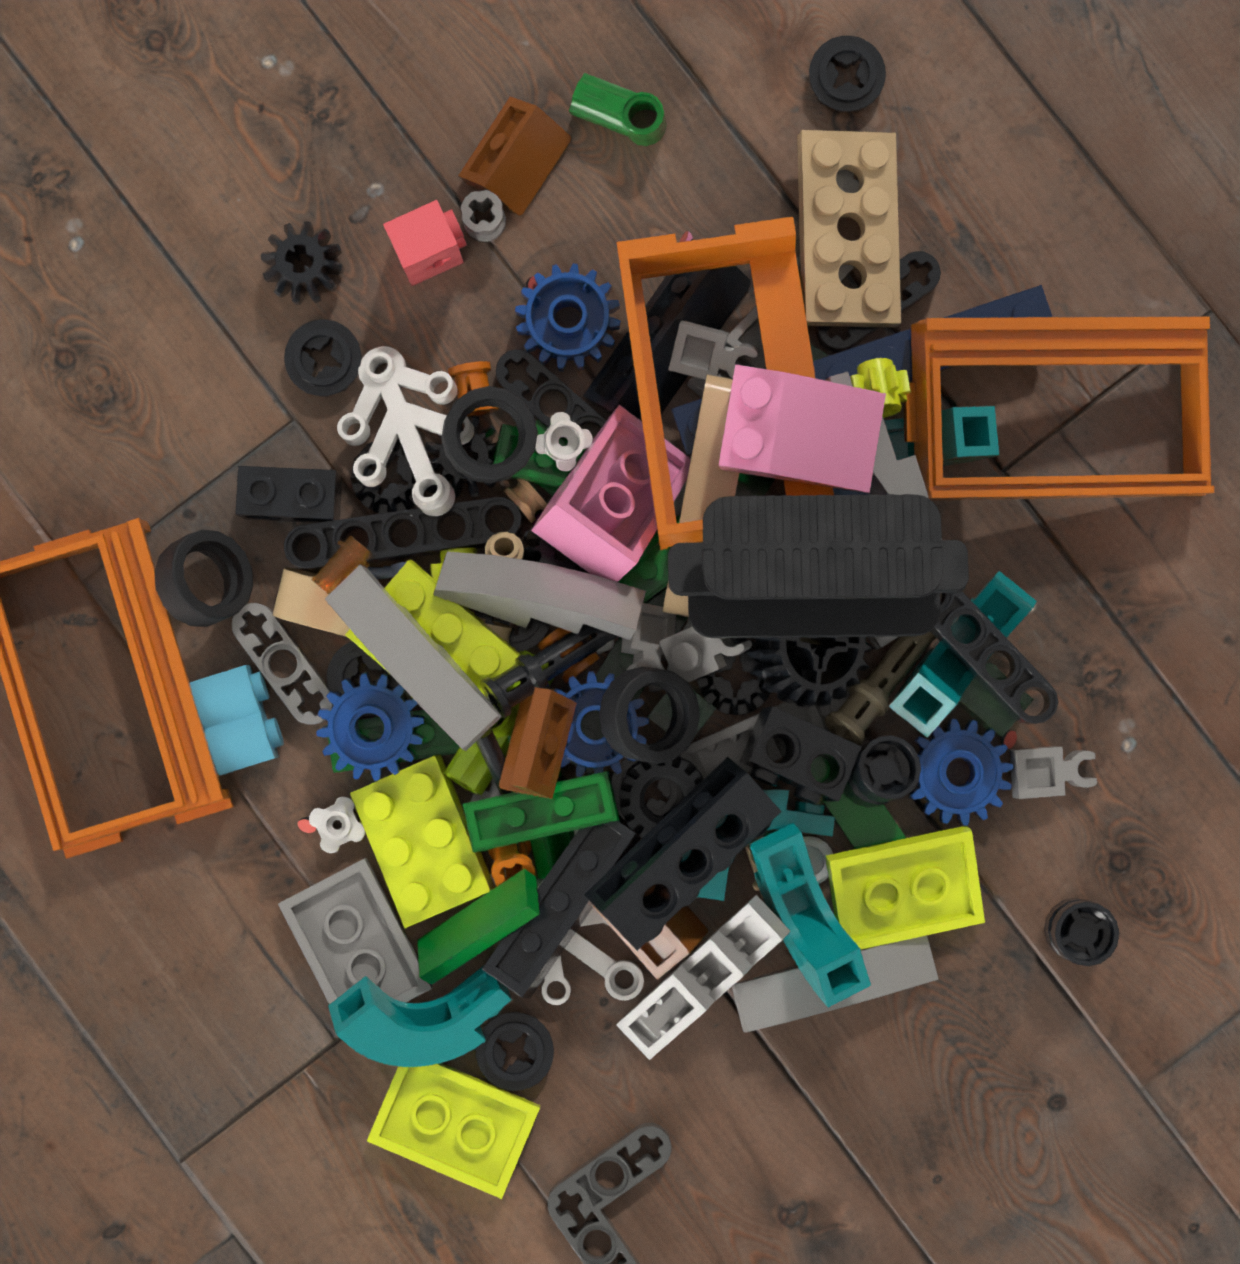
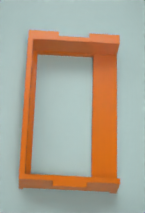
[617,217,834,550]
[903,317,1214,501]
[0,518,234,859]

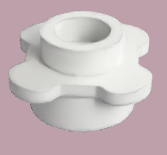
[535,412,593,471]
[309,797,366,853]

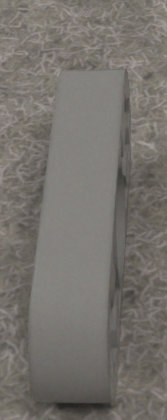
[232,603,334,725]

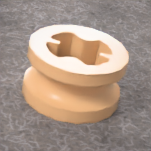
[503,479,547,523]

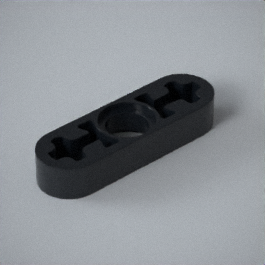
[816,251,941,352]

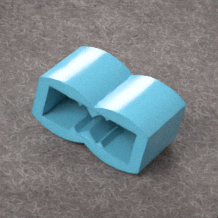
[190,665,284,776]

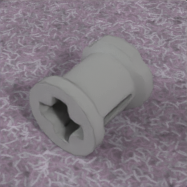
[461,190,506,242]

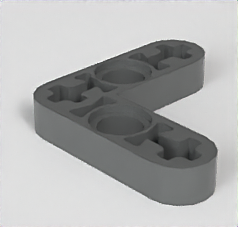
[548,1123,671,1264]

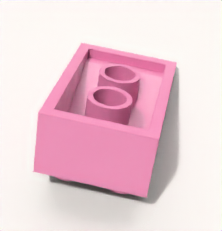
[719,365,886,493]
[531,405,691,582]

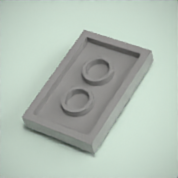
[278,858,433,1004]

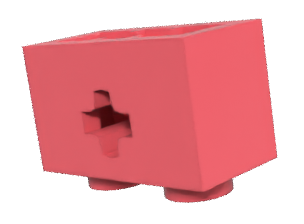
[383,200,467,286]

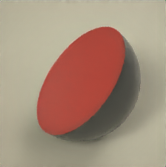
[1001,730,1017,749]

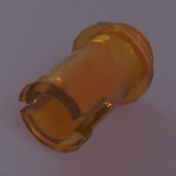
[311,535,373,594]

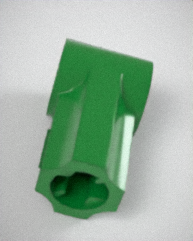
[569,73,667,146]

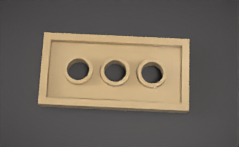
[797,130,901,327]

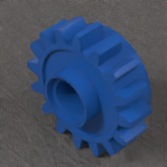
[515,263,621,372]
[554,671,649,777]
[316,672,425,781]
[910,719,1013,826]

